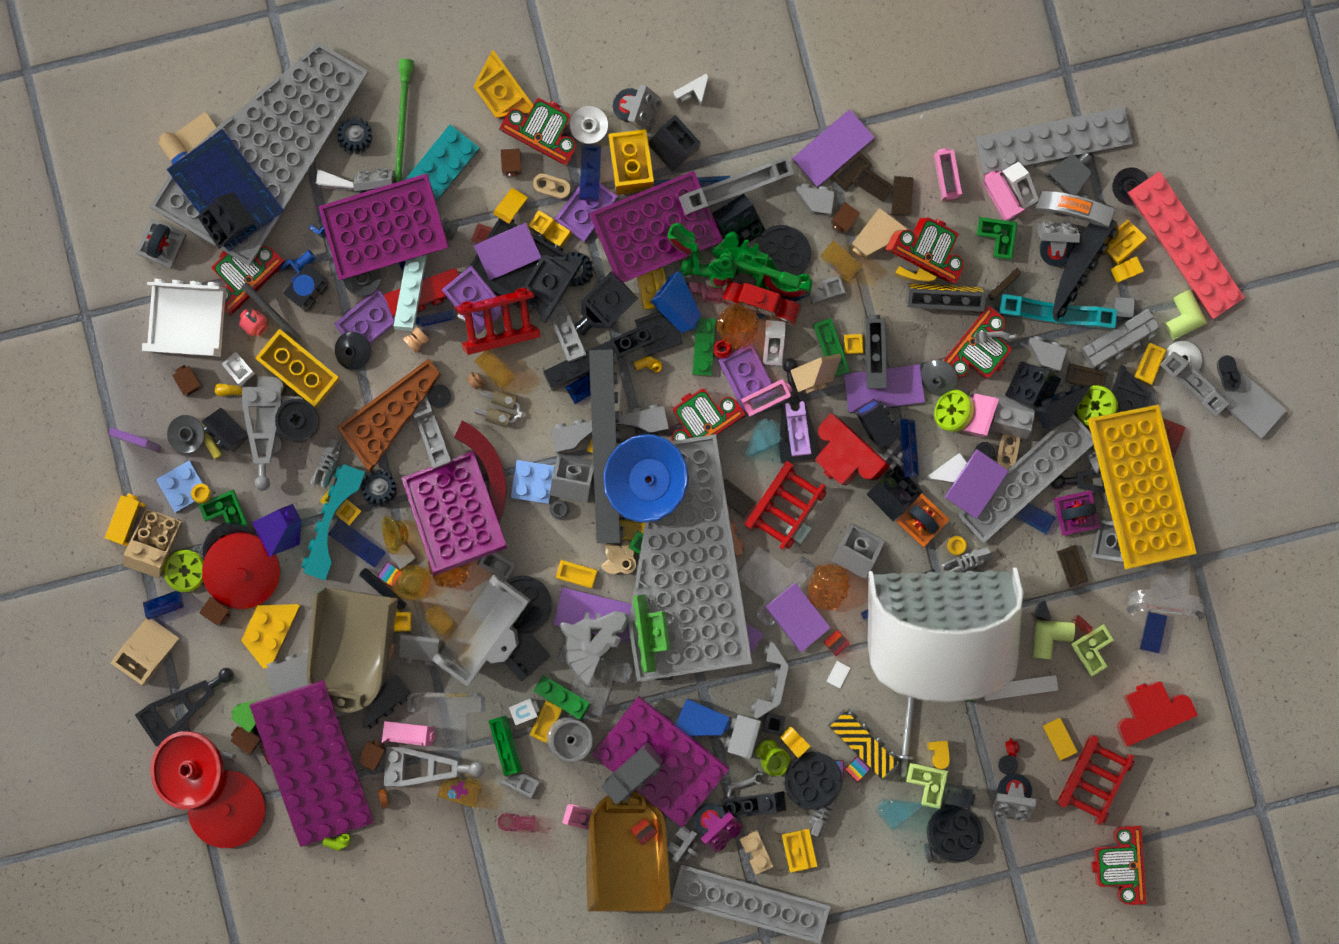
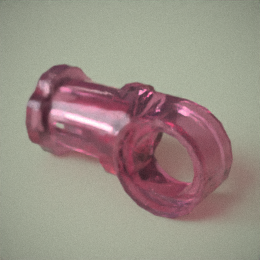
[686,282,723,304]
[497,813,535,833]

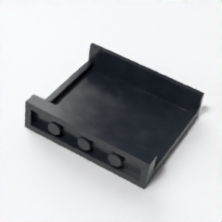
[466,217,565,314]

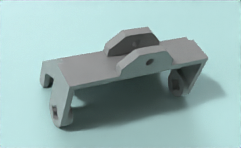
[433,574,530,686]

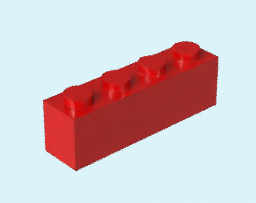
[384,268,459,319]

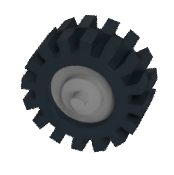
[338,117,372,154]
[563,252,594,287]
[361,470,397,507]

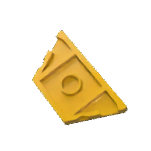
[473,50,533,118]
[241,604,300,669]

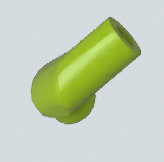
[322,833,351,851]

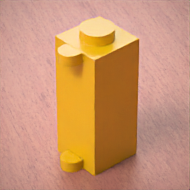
[105,493,146,547]

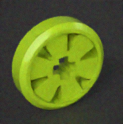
[1075,385,1118,427]
[934,390,974,432]
[163,550,204,592]

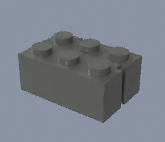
[601,742,663,804]

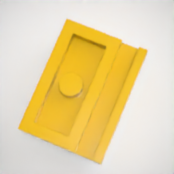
[1106,220,1147,265]
[636,268,666,310]
[781,828,817,873]

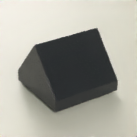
[1032,601,1051,620]
[763,713,785,736]

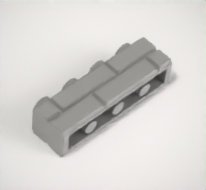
[1081,309,1160,370]

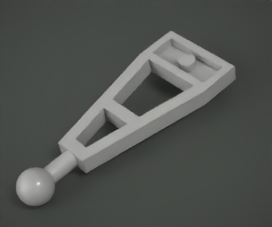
[242,387,282,491]
[384,747,485,787]

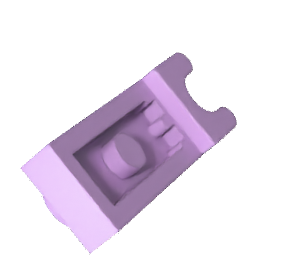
[785,401,811,457]

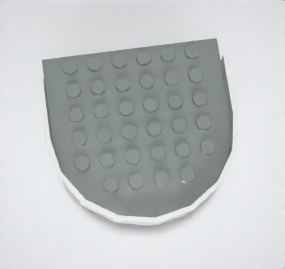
[868,567,1023,702]

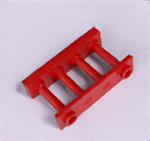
[455,288,541,355]
[744,461,827,552]
[1056,735,1135,825]

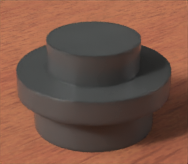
[550,500,569,519]

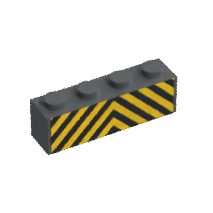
[906,283,986,311]
[827,709,899,780]

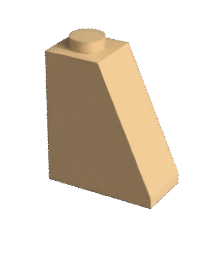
[851,208,907,258]

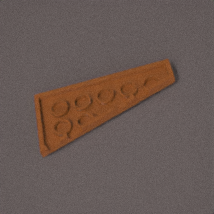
[337,359,441,472]

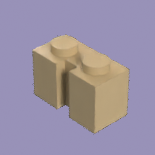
[739,830,773,874]

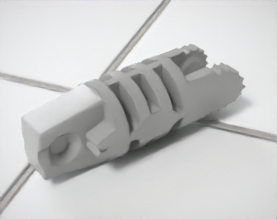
[311,439,342,489]
[942,547,992,573]
[809,798,837,837]

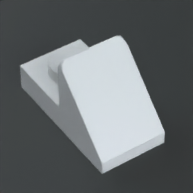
[673,74,708,106]
[222,351,256,386]

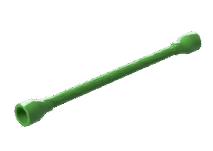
[394,59,414,183]

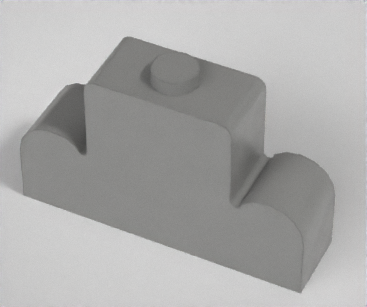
[256,377,305,455]

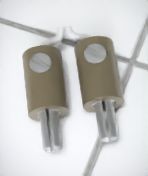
[474,389,522,428]

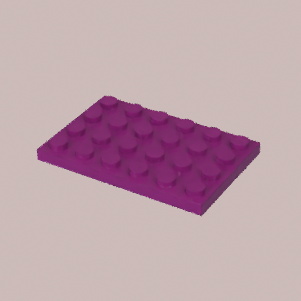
[589,171,723,282]
[318,173,449,280]
[401,451,508,576]
[592,696,730,827]

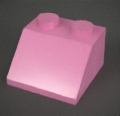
[961,394,999,439]

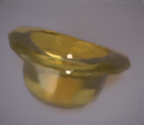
[381,516,409,554]
[392,565,430,600]

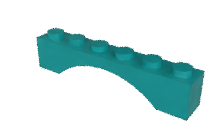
[998,294,1117,331]
[301,464,365,581]

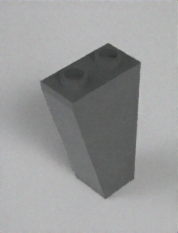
[863,315,887,389]

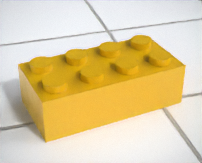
[255,329,341,409]

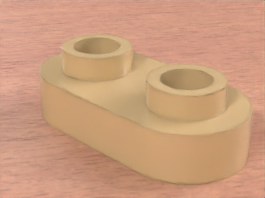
[533,174,571,199]
[996,434,1020,469]

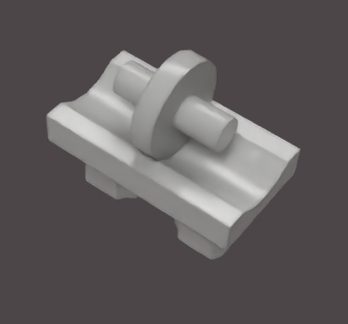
[876,439,904,474]
[667,826,699,862]

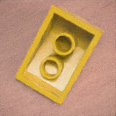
[608,129,654,195]

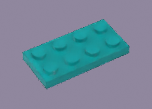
[405,124,480,202]

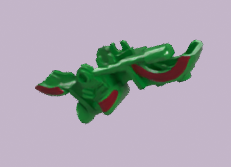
[668,223,812,299]

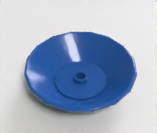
[603,434,689,523]

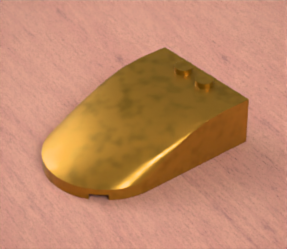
[586,791,671,912]

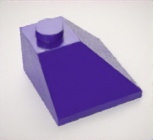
[252,504,301,557]

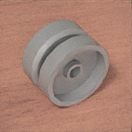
[547,717,592,762]

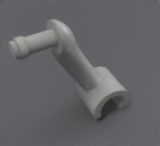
[975,331,1018,343]
[727,772,764,798]

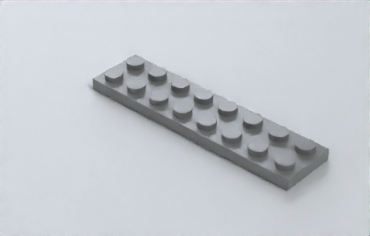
[975,107,1132,175]
[957,414,1094,544]
[671,864,830,944]

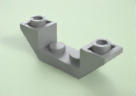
[750,642,789,719]

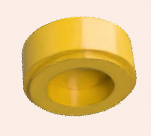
[191,484,211,504]
[947,536,967,555]

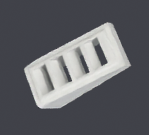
[316,170,355,192]

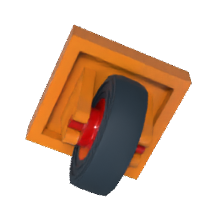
[895,494,950,548]

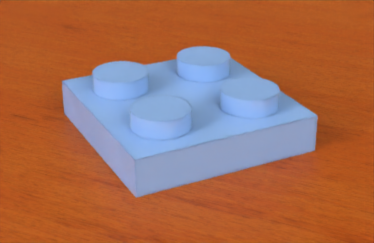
[156,460,203,513]
[511,460,555,504]

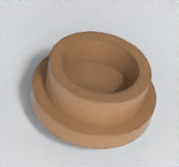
[467,372,485,390]

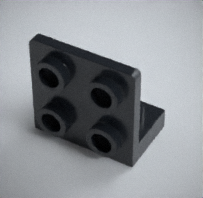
[1005,362,1061,408]
[504,633,550,681]

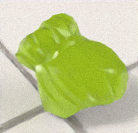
[755,739,790,776]

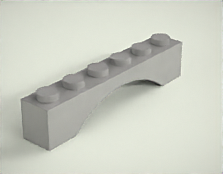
[679,156,794,215]
[551,404,669,453]

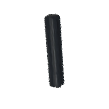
[359,568,407,611]

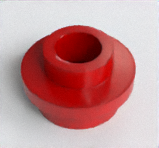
[713,340,733,359]
[1005,738,1020,757]

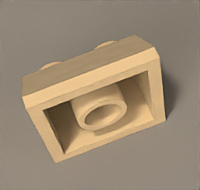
[790,354,841,393]

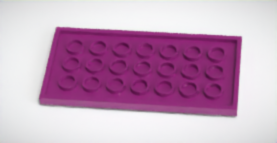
[249,680,374,847]

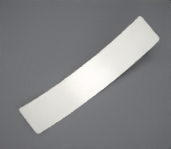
[984,675,1058,701]

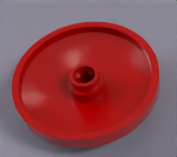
[202,532,280,609]
[150,731,224,809]
[187,770,266,848]

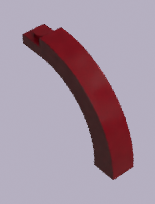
[454,420,507,523]

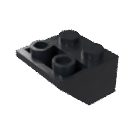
[648,115,701,172]
[198,192,254,249]
[712,194,766,247]
[202,408,249,452]
[866,465,923,522]

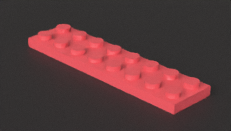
[1127,171,1245,319]

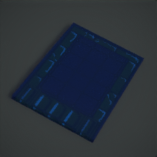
[166,129,284,252]

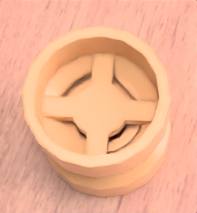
[403,326,430,353]

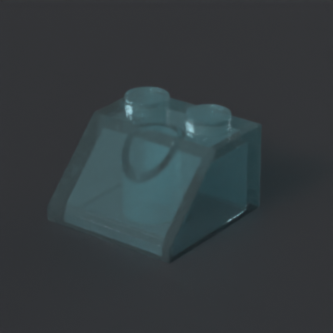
[744,418,782,459]
[875,798,923,831]

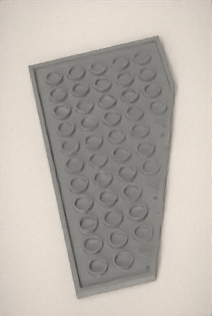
[150,43,368,266]
[628,434,752,682]

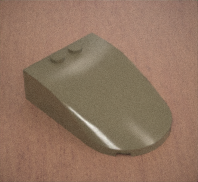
[306,587,398,712]

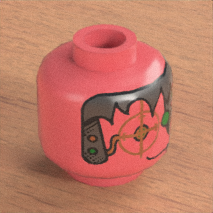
[239,308,268,336]

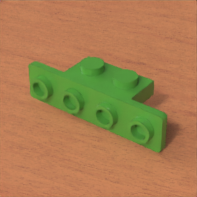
[633,594,671,673]

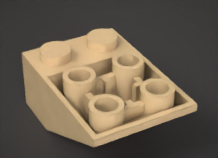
[123,508,182,579]
[111,616,180,686]

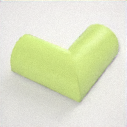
[1164,289,1208,340]
[1032,619,1075,660]
[1071,624,1114,677]
[906,763,948,809]

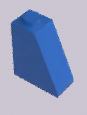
[650,271,701,333]
[676,699,731,736]

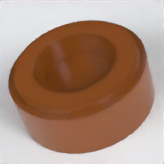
[378,789,389,809]

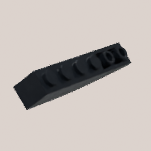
[1052,219,1119,322]
[543,323,656,391]

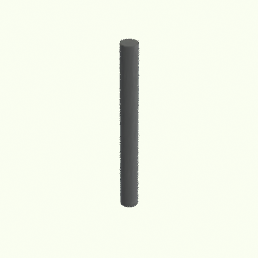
[241,282,300,341]

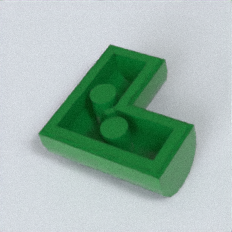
[976,217,1017,261]
[198,489,248,526]

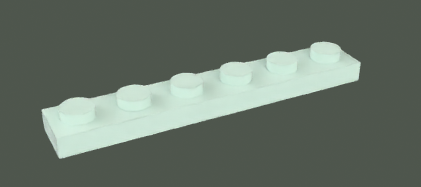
[394,254,428,331]

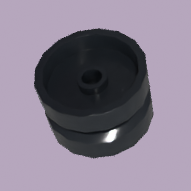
[275,399,320,443]

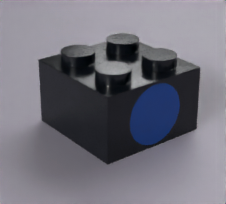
[283,264,329,312]
[854,399,900,449]

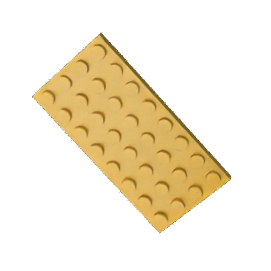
[1088,404,1197,570]

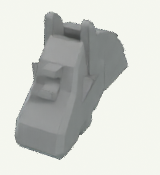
[560,611,629,686]

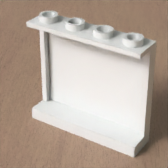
[142,279,226,357]

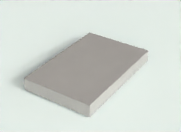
[1223,373,1287,439]

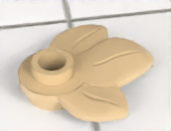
[601,540,637,574]

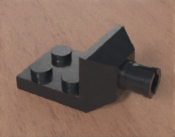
[574,271,639,336]

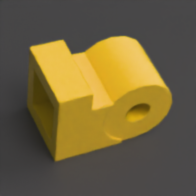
[1110,256,1144,283]
[780,726,810,758]
[927,740,950,769]

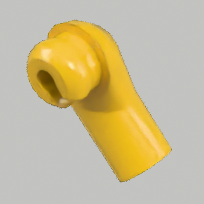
[633,356,662,373]
[214,383,242,397]

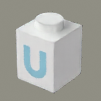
[509,699,540,725]

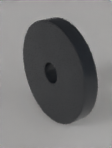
[428,385,451,408]

